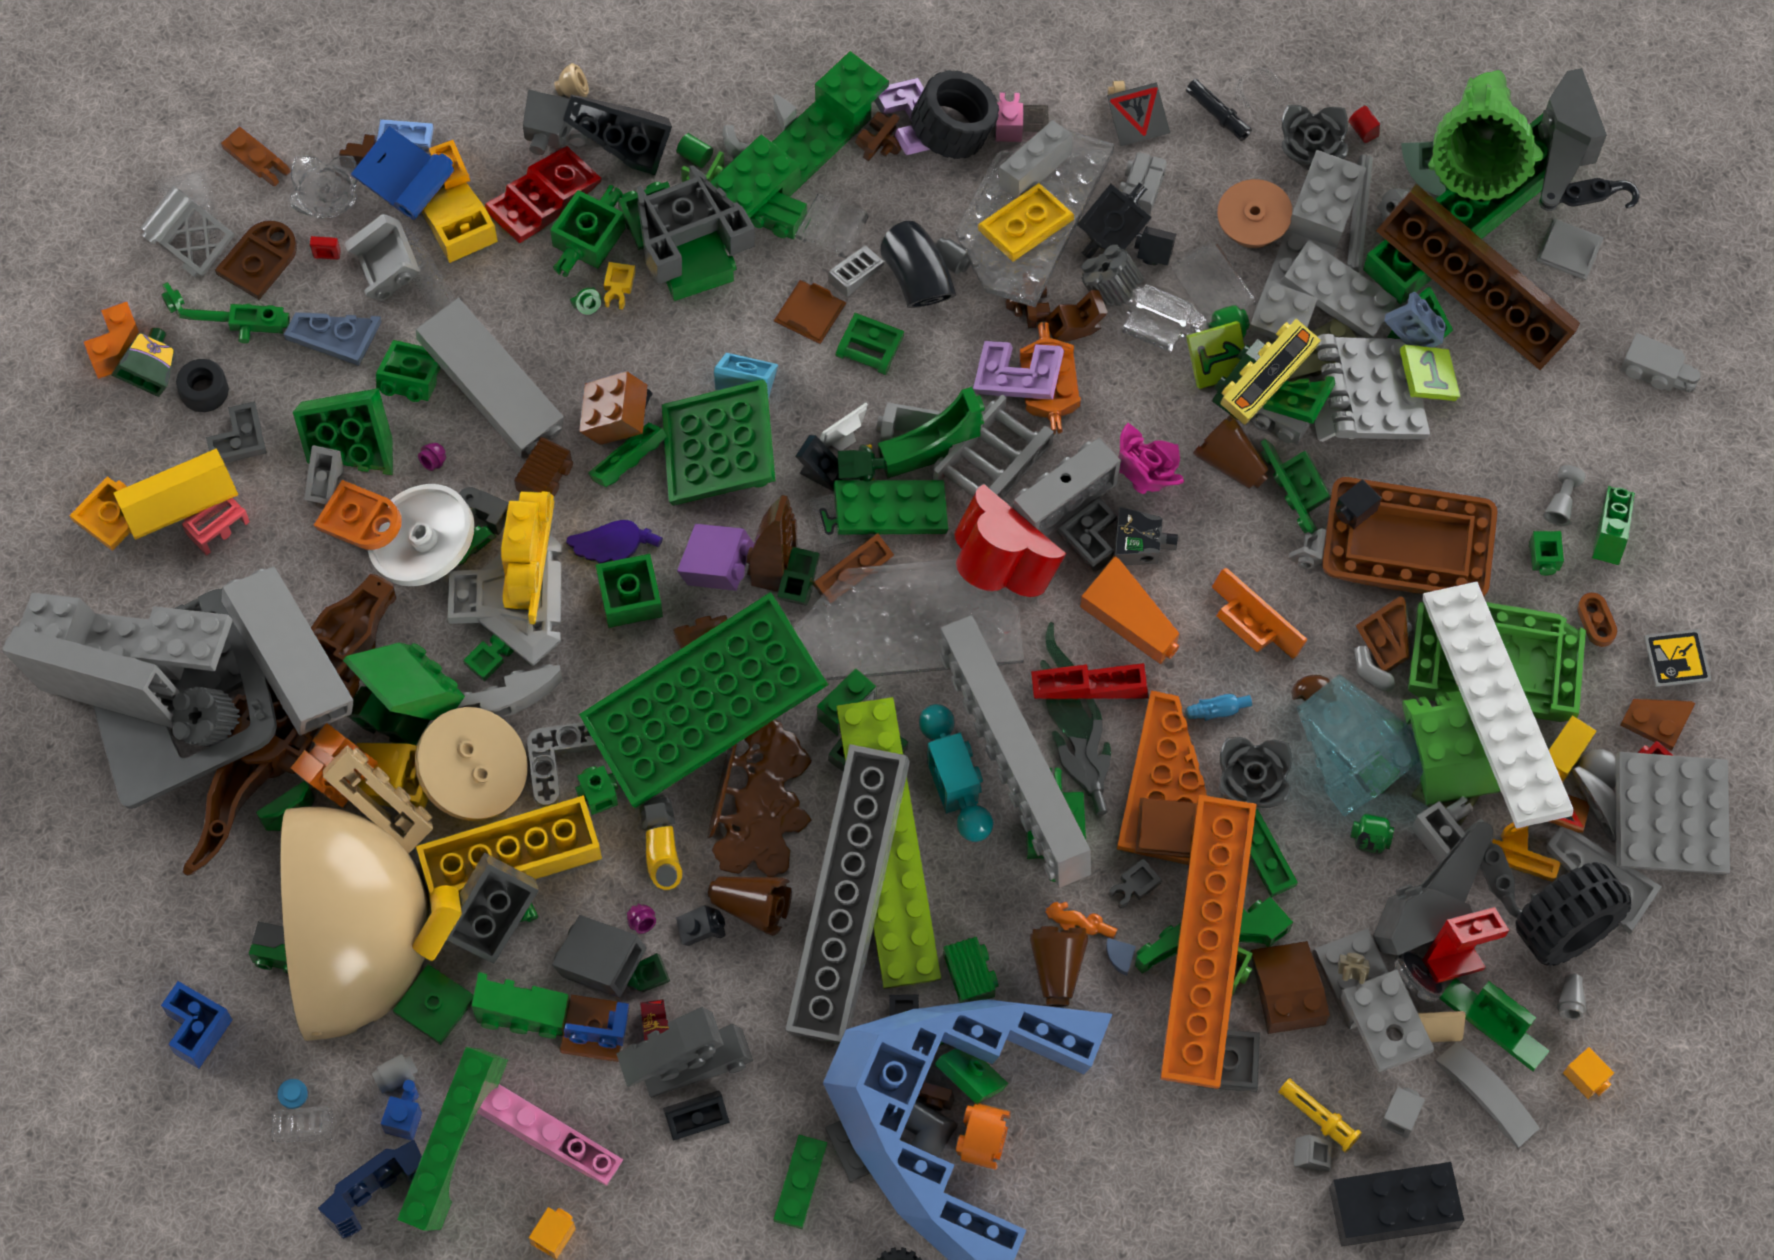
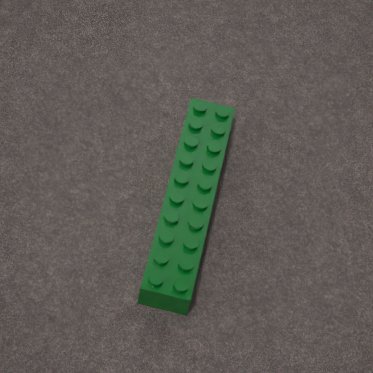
[1363,113,1549,305]

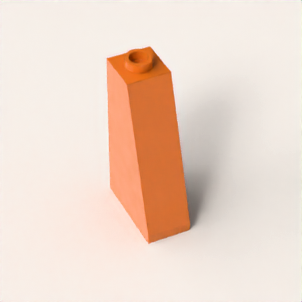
[1080,556,1179,664]

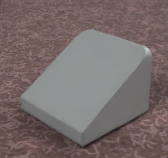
[773,94,797,131]
[1294,1134,1333,1171]

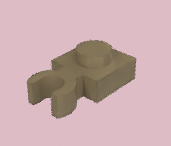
[1338,953,1370,984]

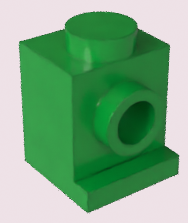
[1529,531,1564,576]

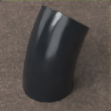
[880,221,956,308]

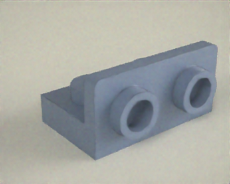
[1385,292,1445,348]

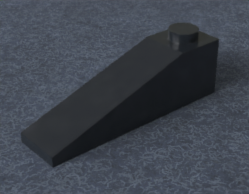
[563,94,672,176]

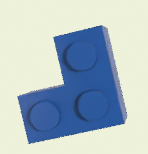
[161,981,233,1069]

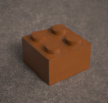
[579,371,648,445]

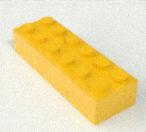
[416,795,602,895]

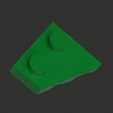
[1263,376,1336,424]

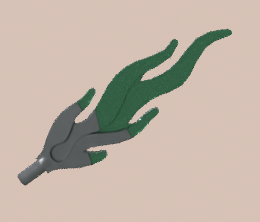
[1040,622,1111,816]

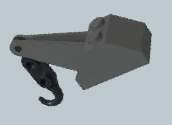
[1538,68,1640,211]

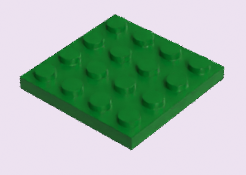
[662,379,776,506]

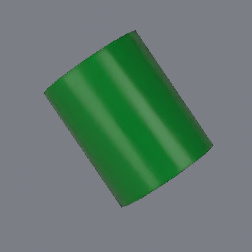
[676,133,713,168]

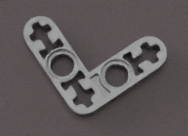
[527,722,598,808]

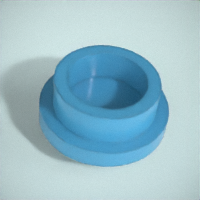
[278,1079,308,1109]

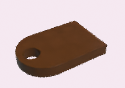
[215,221,297,300]

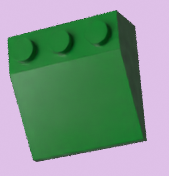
[343,642,465,721]

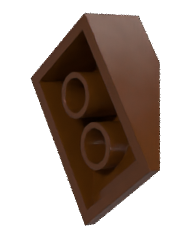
[1250,941,1330,1034]

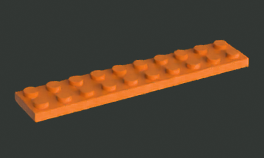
[1160,795,1256,1089]

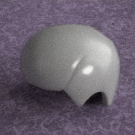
[1576,749,1616,789]

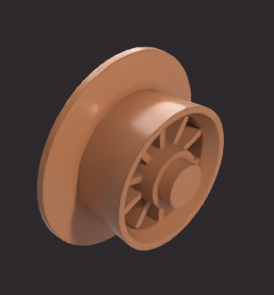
[1217,179,1292,248]

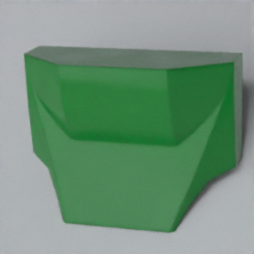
[256,781,315,831]

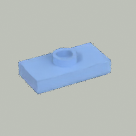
[377,119,434,151]

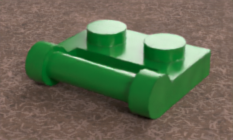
[835,312,904,375]

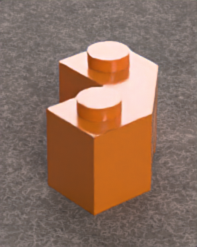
[84,301,139,379]

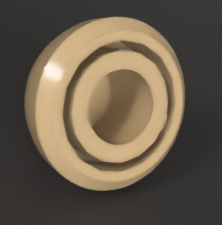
[554,63,589,98]

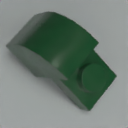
[777,547,820,606]

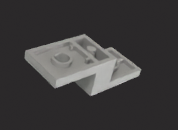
[1314,929,1434,1073]

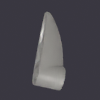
[1572,767,1616,841]

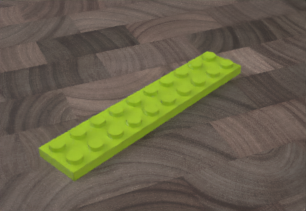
[836,697,941,989]

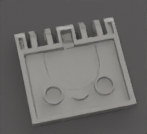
[1316,334,1430,439]

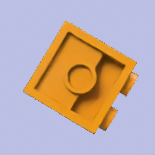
[69,476,132,551]

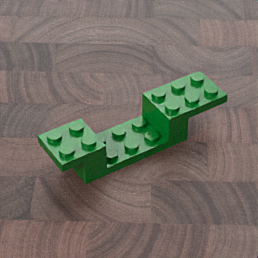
[710,51,889,218]

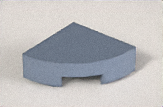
[1106,938,1136,976]

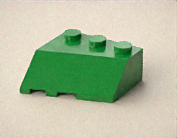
[293,388,393,475]

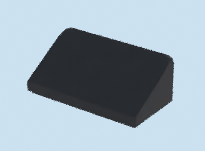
[663,1090,730,1141]

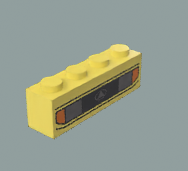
[1220,319,1321,425]

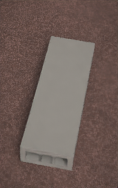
[416,297,564,458]
[221,566,353,736]

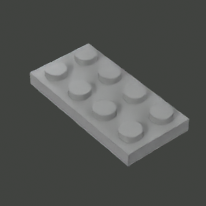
[1281,240,1397,338]

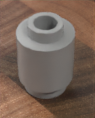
[372,1054,418,1094]

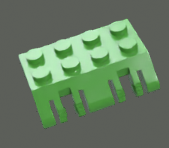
[1402,690,1501,805]

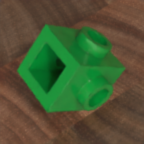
[575,765,619,815]

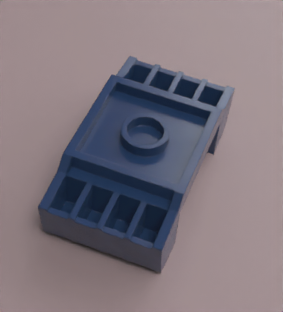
[318,1140,422,1239]

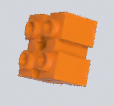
[291,723,378,808]

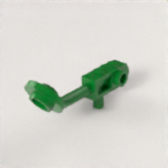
[161,282,290,344]

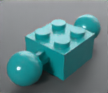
[919,704,994,842]

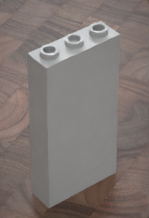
[2,626,180,728]

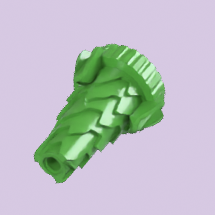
[1428,70,1543,201]

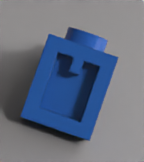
[564,1002,629,1048]

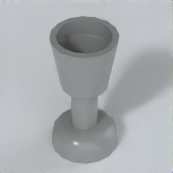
[1543,465,1586,526]

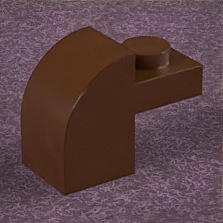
[1045,290,1108,342]

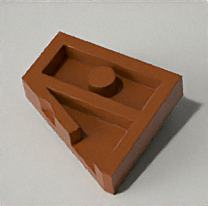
[1355,596,1409,672]
[1620,699,1695,751]

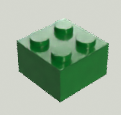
[595,554,663,628]

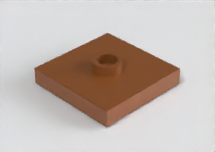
[560,994,630,1062]

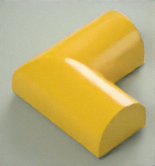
[412,885,462,961]

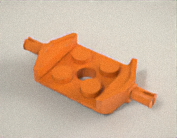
[1019,322,1081,434]

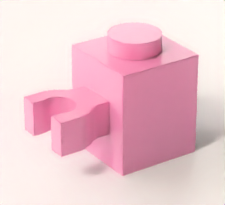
[996,93,1023,142]

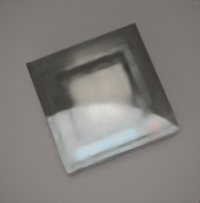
[1023,105,1049,132]

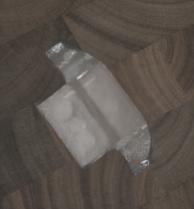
[1109,284,1208,353]

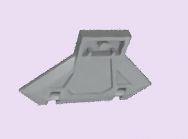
[448,535,562,666]

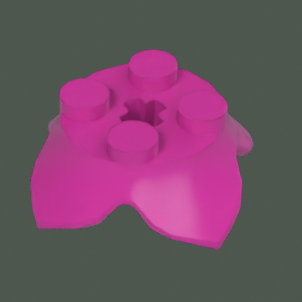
[1118,423,1184,494]

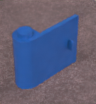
[351,126,454,220]

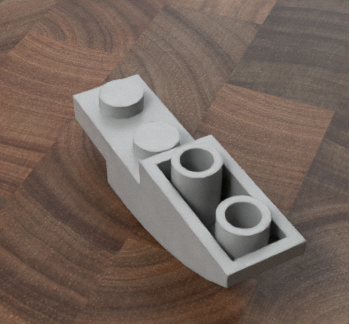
[458,664,563,718]

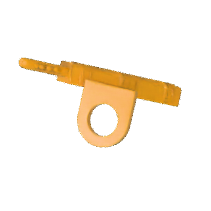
[1492,822,1560,882]

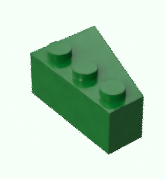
[471,972,570,1039]

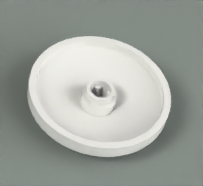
[368,484,474,586]

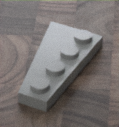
[1546,826,1662,935]

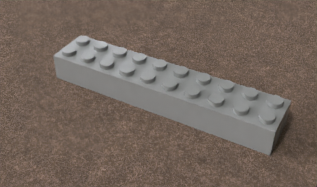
[938,615,1091,888]
[786,744,910,1044]

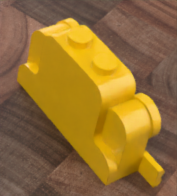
[501,491,555,624]

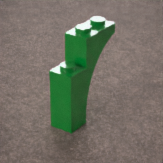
[878,387,985,479]

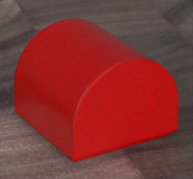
[1348,105,1380,143]

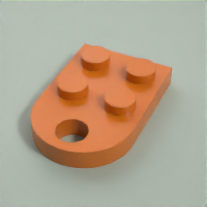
[314,480,402,550]

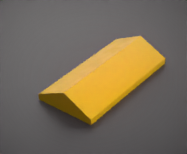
[114,448,238,540]

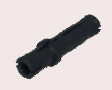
[1186,79,1252,141]

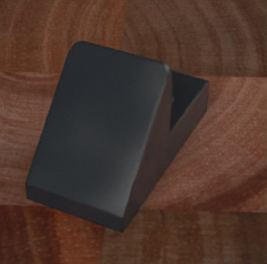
[795,435,842,491]

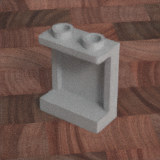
[344,214,420,301]

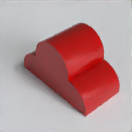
[954,484,1066,597]

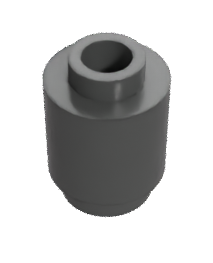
[936,237,972,274]

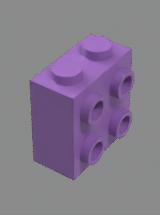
[677,524,754,591]

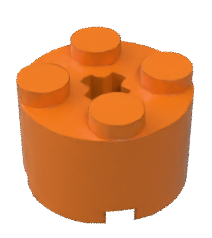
[956,1103,1011,1170]

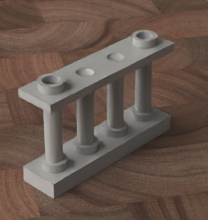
[933,395,1054,499]

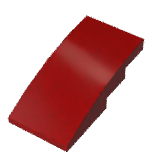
[485,146,602,244]

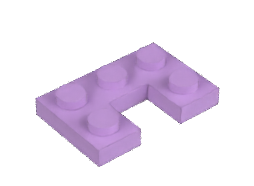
[874,78,930,155]
[973,341,1064,400]

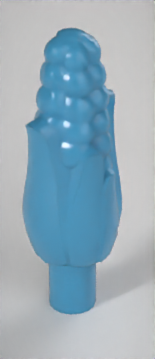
[1185,694,1252,721]

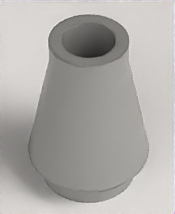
[1557,974,1587,1020]

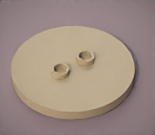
[415,707,528,821]

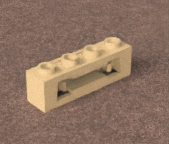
[323,745,433,854]

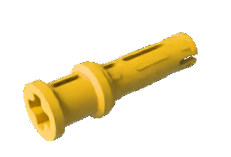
[1278,1078,1362,1153]

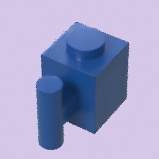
[381,1080,422,1140]

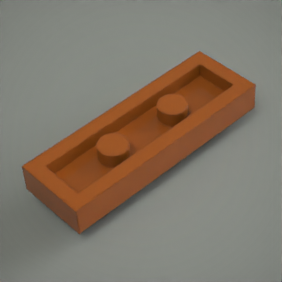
[813,533,894,605]

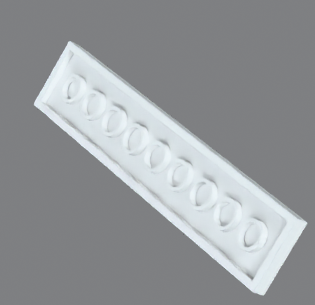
[1423,582,1574,829]

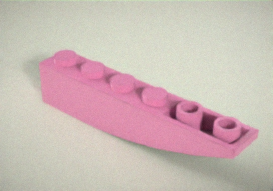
[477,1084,623,1186]

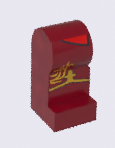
[640,999,669,1041]

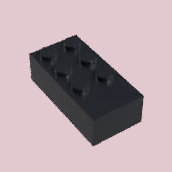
[1329,1162,1464,1247]

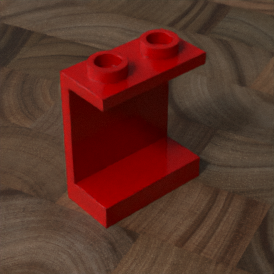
[1422,907,1510,983]

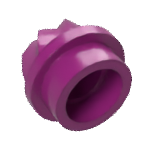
[418,443,447,471]
[627,903,656,934]

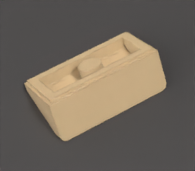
[1418,1011,1466,1042]

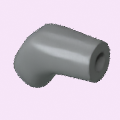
[1354,646,1395,691]

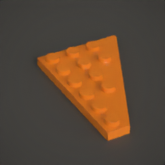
[1117,690,1207,865]

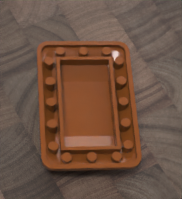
[1322,477,1498,597]

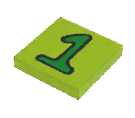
[1186,321,1245,389]
[1399,345,1460,401]

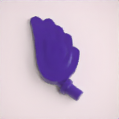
[566,520,663,564]

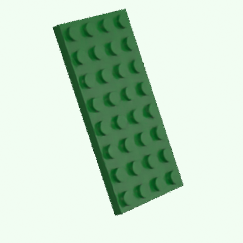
[579,592,829,808]

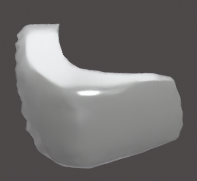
[722,125,750,159]

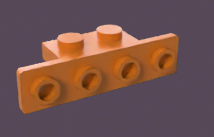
[1212,568,1307,659]

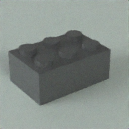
[447,853,539,964]

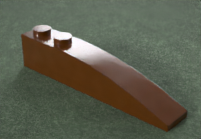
[746,495,798,592]

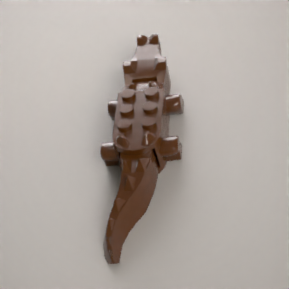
[183,574,396,876]

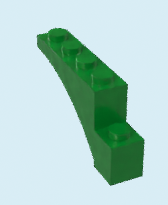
[1135,897,1293,974]

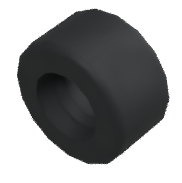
[176,359,229,413]

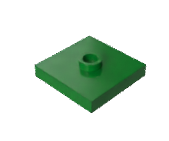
[393,964,474,1045]
[935,1048,1009,1105]

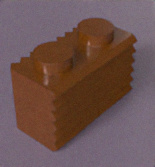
[514,437,573,496]

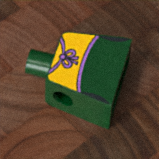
[111,327,174,397]

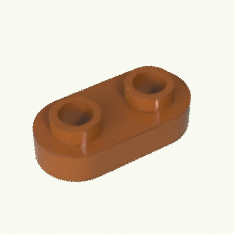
[1577,592,1618,647]

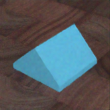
[714,353,778,399]

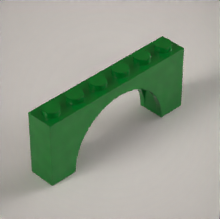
[397,1047,508,1231]

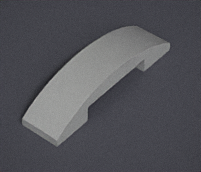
[1435,1042,1540,1148]

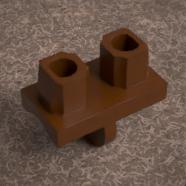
[855,111,902,161]
[1005,274,1051,329]

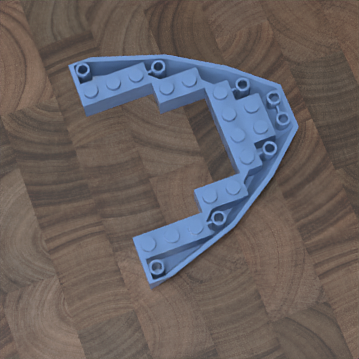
[823,999,1112,1260]

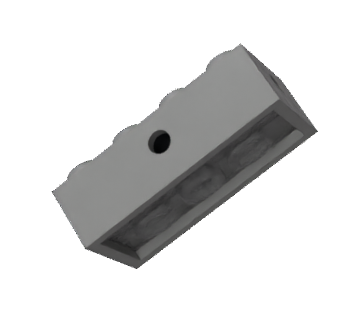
[1013,437,1121,537]

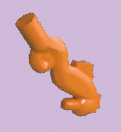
[1045,902,1118,939]

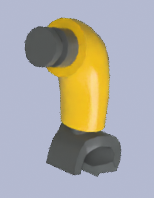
[639,796,682,890]

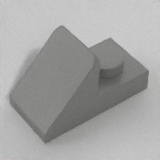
[304,446,344,504]

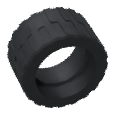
[911,70,999,159]

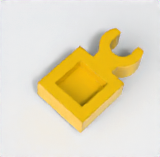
[604,262,636,309]

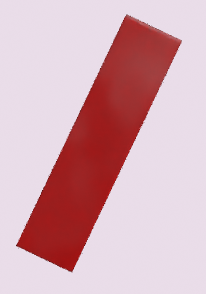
[1031,663,1149,699]

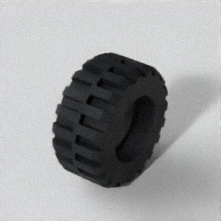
[1515,862,1632,966]

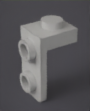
[876,402,940,442]

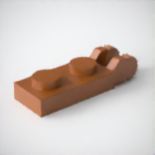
[221,126,291,186]

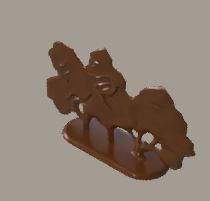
[707,720,812,877]

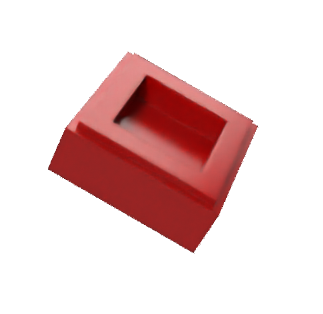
[310,236,341,260]

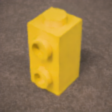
[1549,715,1597,783]

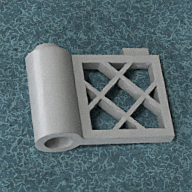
[140,186,236,277]

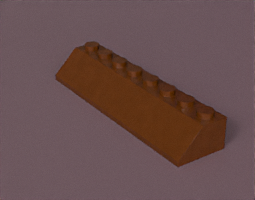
[1376,184,1580,370]

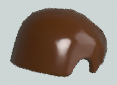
[1291,675,1337,704]

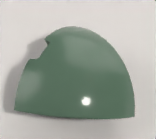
[1401,141,1448,196]

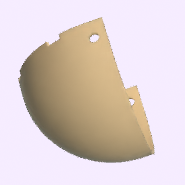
[281,807,431,1041]

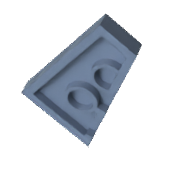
[284,312,382,366]

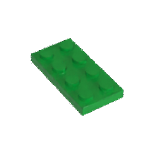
[834,480,949,535]

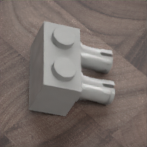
[1411,797,1485,863]

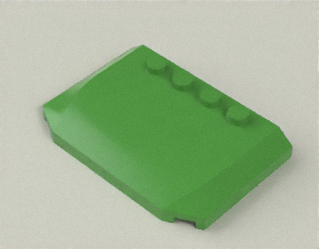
[1408,602,1586,722]

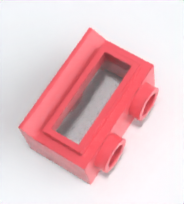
[182,498,250,556]

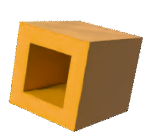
[1563,1047,1614,1099]
[528,1207,576,1260]

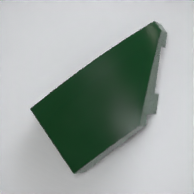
[627,953,670,992]

